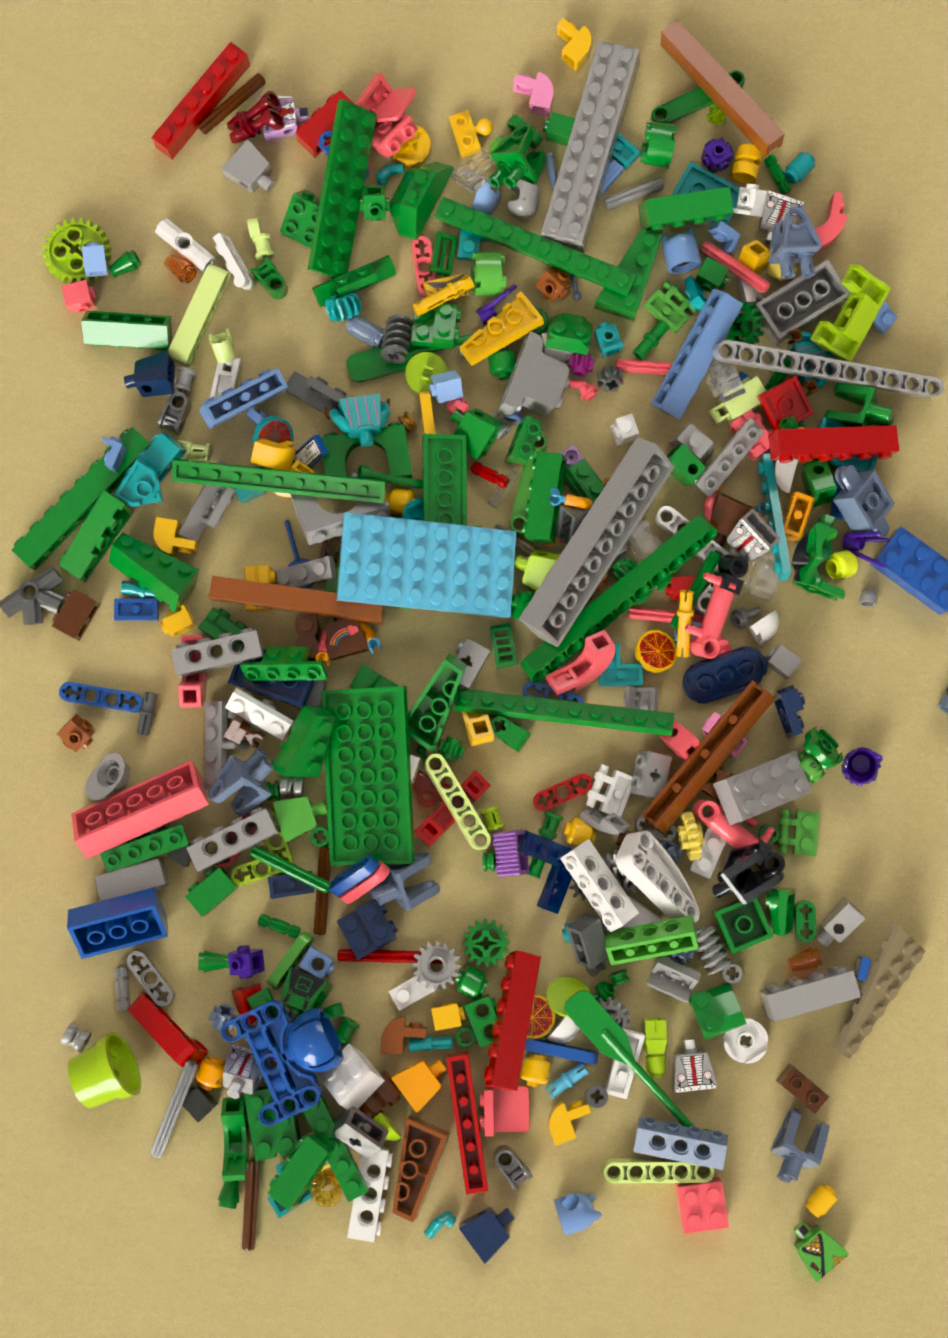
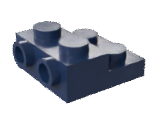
[774,685,805,738]
[337,899,398,961]

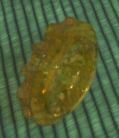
[310,1170,344,1207]

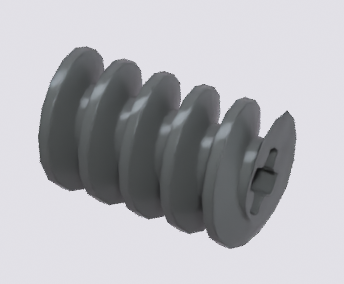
[381,315,413,364]

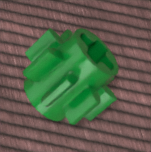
[612,557,638,581]
[438,736,465,762]

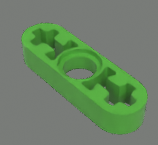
[267,931,314,990]

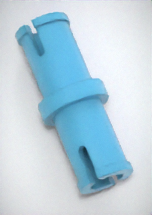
[545,1062,589,1099]

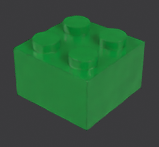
[711,897,774,954]

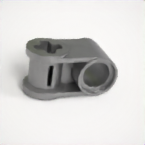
[157,392,191,436]
[494,1145,533,1191]

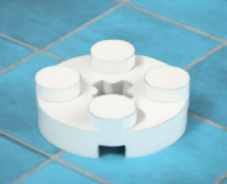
[723,1018,768,1064]

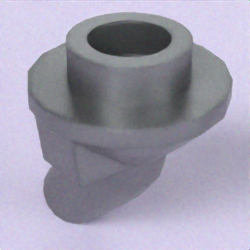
[731,606,762,629]

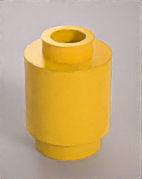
[805,1183,838,1218]

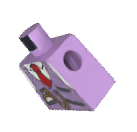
[259,95,309,143]

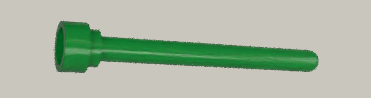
[357,465,423,489]

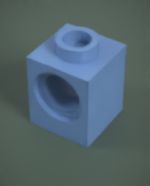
[299,945,335,979]

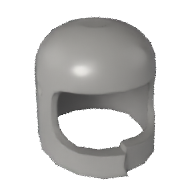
[507,180,540,218]

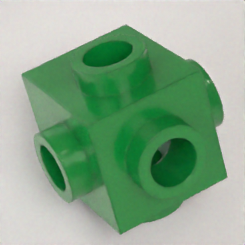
[360,186,390,221]
[511,589,535,620]

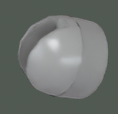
[859,590,877,607]

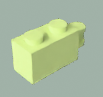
[709,376,766,425]

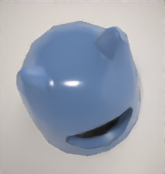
[661,227,702,274]
[554,1193,602,1236]

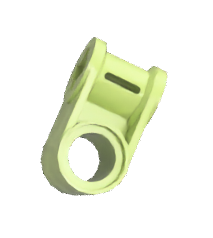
[208,328,236,363]

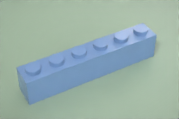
[651,289,743,420]

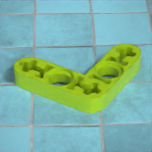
[231,810,293,885]

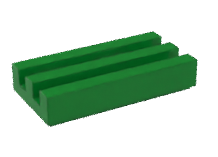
[429,231,458,277]

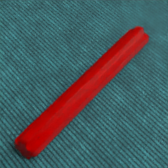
[337,949,443,964]

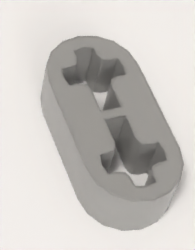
[635,816,677,841]

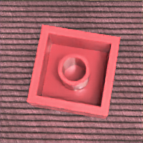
[675,1176,729,1234]

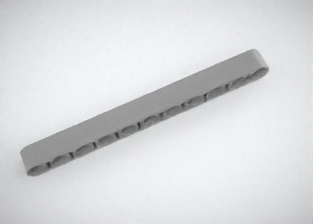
[712,340,944,398]

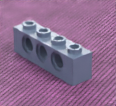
[634,1117,728,1170]

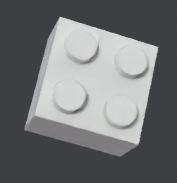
[318,1044,385,1110]

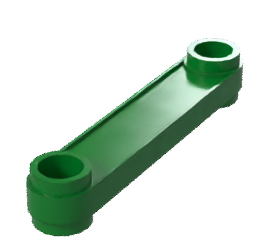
[650,70,745,124]

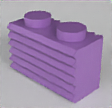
[492,830,530,877]

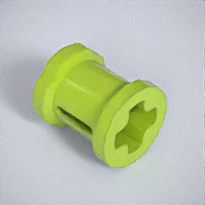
[480,805,505,832]

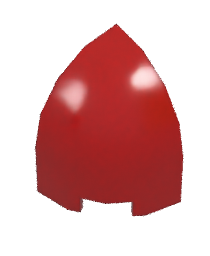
[231,983,262,1025]

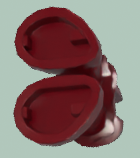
[227,91,285,144]

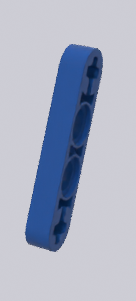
[59,682,144,713]
[525,1038,599,1064]

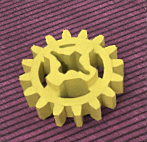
[677,812,705,861]

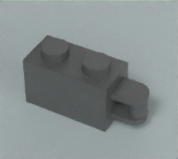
[566,913,608,977]

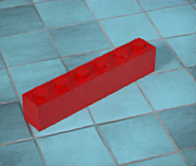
[151,41,250,160]
[768,425,900,463]
[484,950,541,1091]
[446,1051,488,1195]

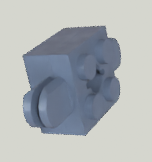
[833,465,895,537]

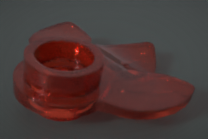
[412,767,451,808]

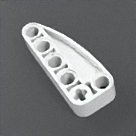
[616,831,700,922]

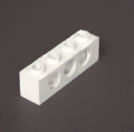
[560,839,639,932]
[347,1146,393,1242]

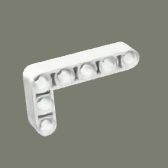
[655,506,740,615]

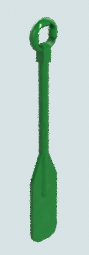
[347,308,549,382]
[564,990,712,1131]

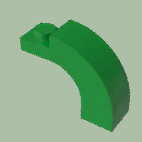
[221,1097,249,1182]

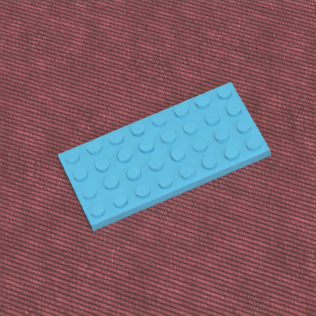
[336,512,516,618]

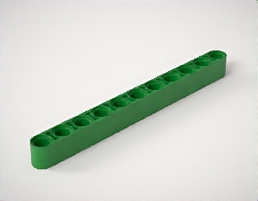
[520,515,717,683]

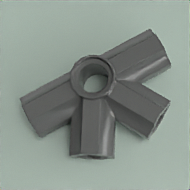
[0,566,65,625]

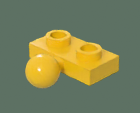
[449,110,493,158]

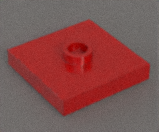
[757,375,815,431]

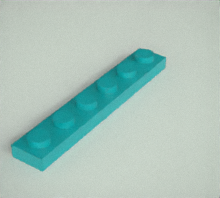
[757,453,792,581]

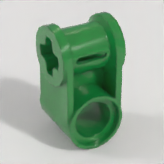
[250,257,288,299]
[490,716,531,753]

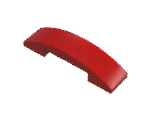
[414,770,491,847]

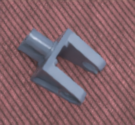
[768,206,822,279]
[208,748,274,816]
[369,852,441,911]
[770,1107,830,1183]

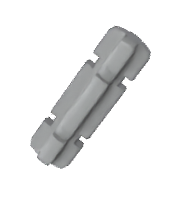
[114,967,130,1011]

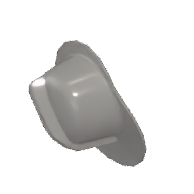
[85,753,130,800]

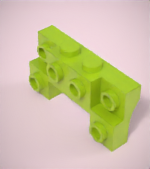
[810,264,891,362]

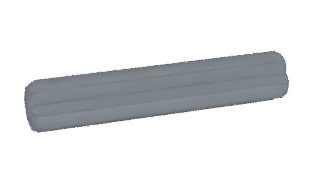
[604,177,664,210]

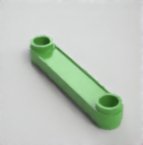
[510,434,548,535]

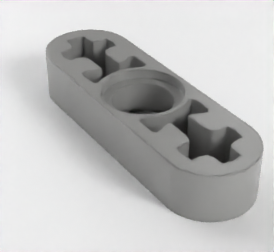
[127,950,175,1006]

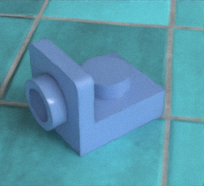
[708,221,741,254]
[102,436,128,473]

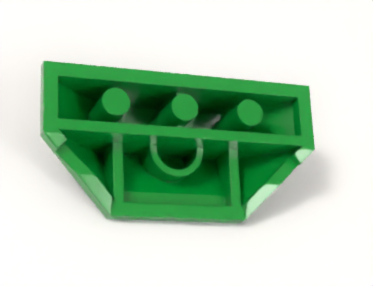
[390,162,454,240]

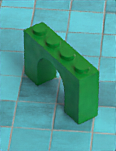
[321,423,413,478]

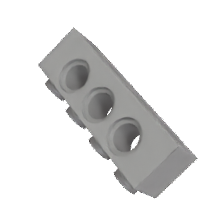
[171,628,264,677]
[186,807,280,872]

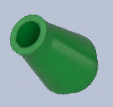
[108,250,142,278]
[198,950,229,973]
[217,1181,239,1209]

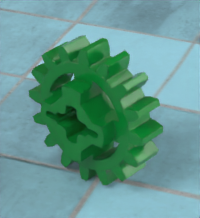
[725,301,765,344]
[462,918,510,967]

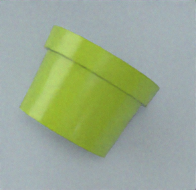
[68,1032,141,1108]

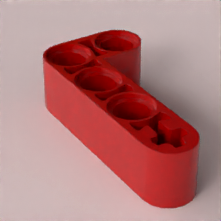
[128,992,209,1067]

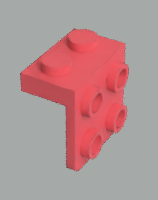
[355,73,417,123]
[480,1086,529,1136]

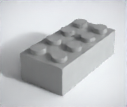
[753,259,850,346]
[713,751,812,825]
[759,965,861,1022]

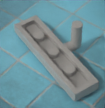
[204,701,250,789]

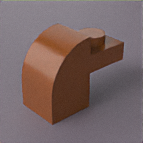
[380,1016,427,1055]

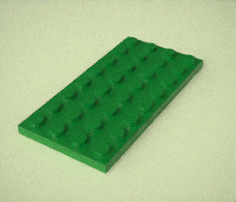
[321,686,415,866]

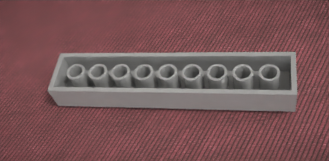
[541,41,640,253]
[519,437,674,647]

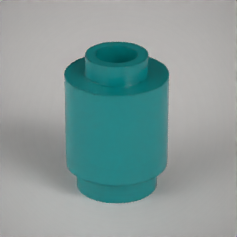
[784,152,815,184]

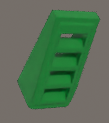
[489,623,518,669]

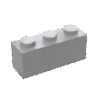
[94,858,169,901]

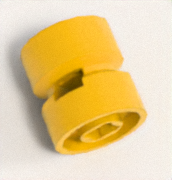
[731,144,763,184]

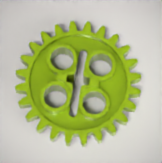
[42,217,112,285]

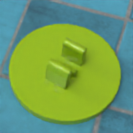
[405,352,447,395]
[546,976,590,1017]

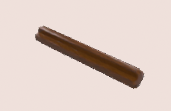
[198,73,266,134]
[314,847,330,935]
[242,1159,260,1251]

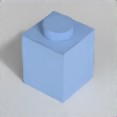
[82,242,108,277]
[429,370,464,403]

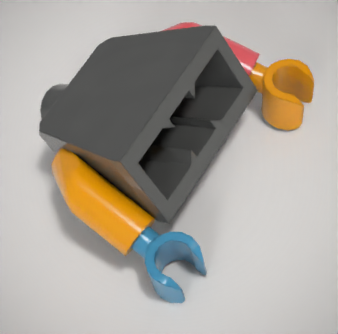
[545,488,594,546]

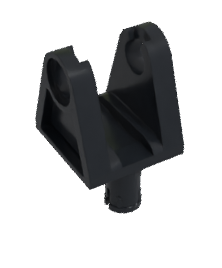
[712,843,784,905]

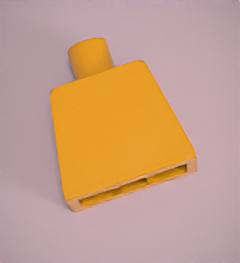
[391,1058,447,1113]

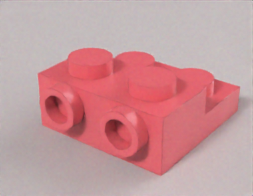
[371,114,418,158]

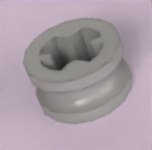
[721,963,742,984]

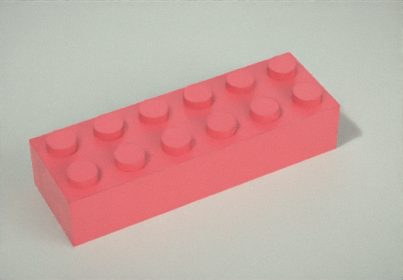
[71,760,209,859]

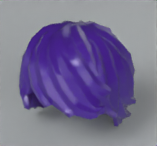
[841,747,883,786]

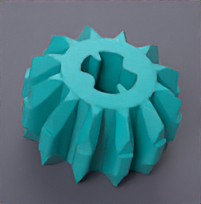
[325,291,362,322]

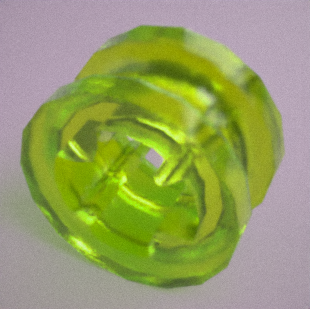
[707,105,726,125]

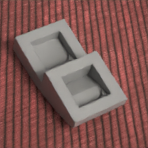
[579,807,630,835]

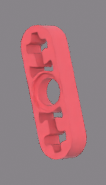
[412,236,436,298]
[338,861,390,904]

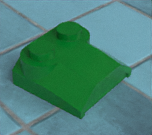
[545,313,593,355]
[766,887,796,936]
[688,983,747,1041]

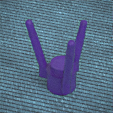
[476,285,517,325]
[842,531,890,569]

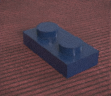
[268,871,315,899]

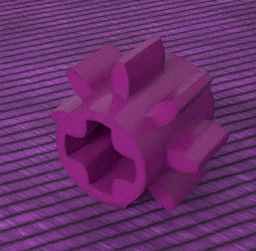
[568,353,595,377]

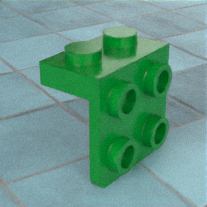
[280,190,320,249]

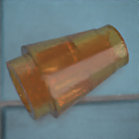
[164,255,197,283]
[788,947,823,971]

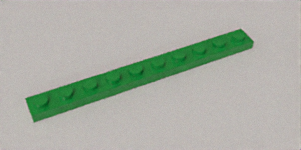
[434,197,637,297]
[172,459,387,504]
[454,688,674,736]
[247,987,369,1202]

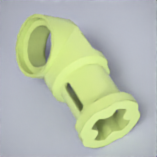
[247,218,274,261]
[177,440,211,462]

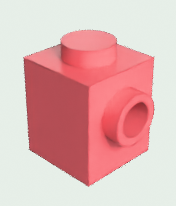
[61,280,97,313]

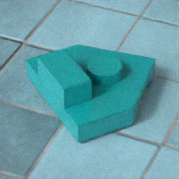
[114,458,163,507]

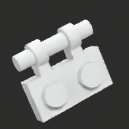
[586,764,633,818]

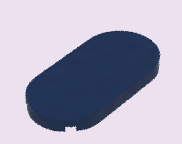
[682,646,768,704]

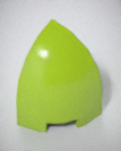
[373,1112,402,1142]

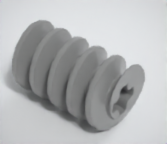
[696,925,732,975]

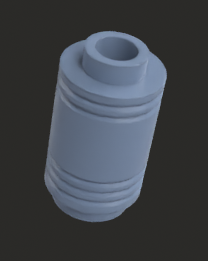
[345,315,385,347]

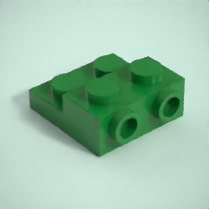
[411,302,461,349]
[504,415,543,465]

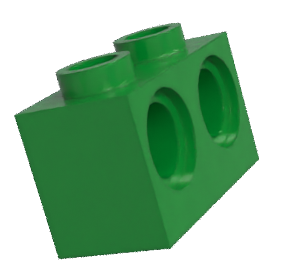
[464,994,498,1048]

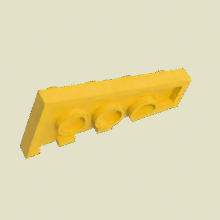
[460,291,544,366]

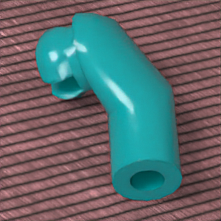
[375,163,403,186]
[424,1211,456,1239]

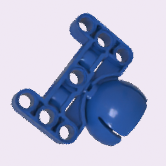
[221,1000,344,1126]

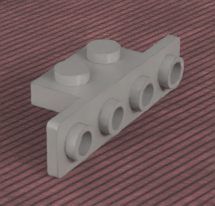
[695,418,764,497]
[178,460,235,542]

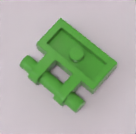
[644,280,698,334]
[777,809,819,856]

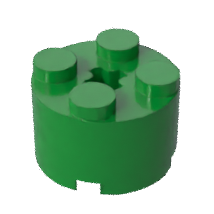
[640,121,677,169]

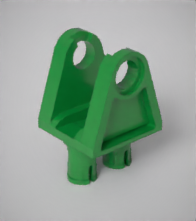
[488,125,547,188]
[824,383,894,427]

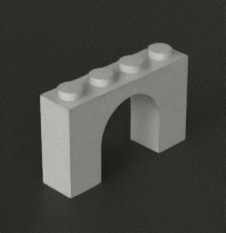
[290,468,391,545]

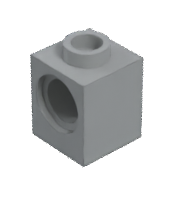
[766,644,802,679]

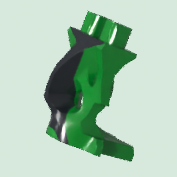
[791,514,845,601]

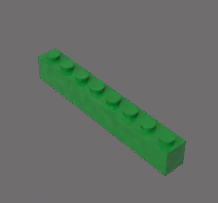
[11,427,151,571]

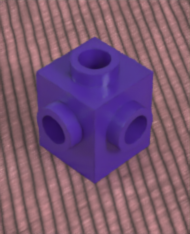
[701,137,733,174]
[228,945,265,979]

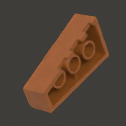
[392,1115,450,1222]

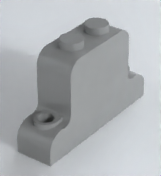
[497,331,570,415]

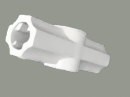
[155,218,216,272]

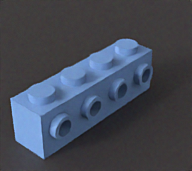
[199,368,288,430]

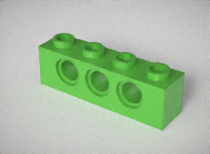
[605,915,699,965]

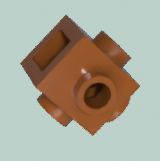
[535,267,574,303]
[56,713,95,752]

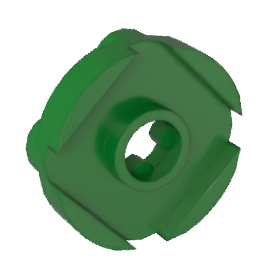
[803,727,843,770]

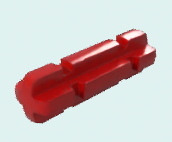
[470,462,509,488]

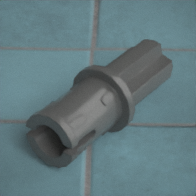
[137,692,159,736]

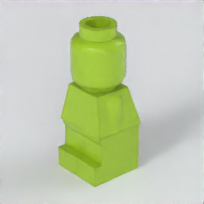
[642,1017,668,1079]

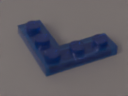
[518,830,572,914]

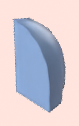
[472,180,501,215]

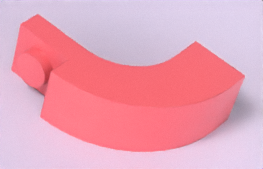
[814,192,848,254]
[546,630,615,696]
[178,634,207,708]

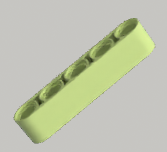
[168,264,230,365]
[424,754,491,850]
[602,1158,714,1183]

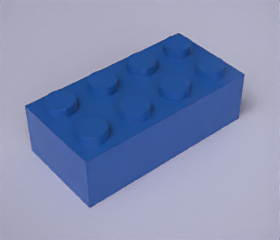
[870,526,948,615]
[67,887,168,959]

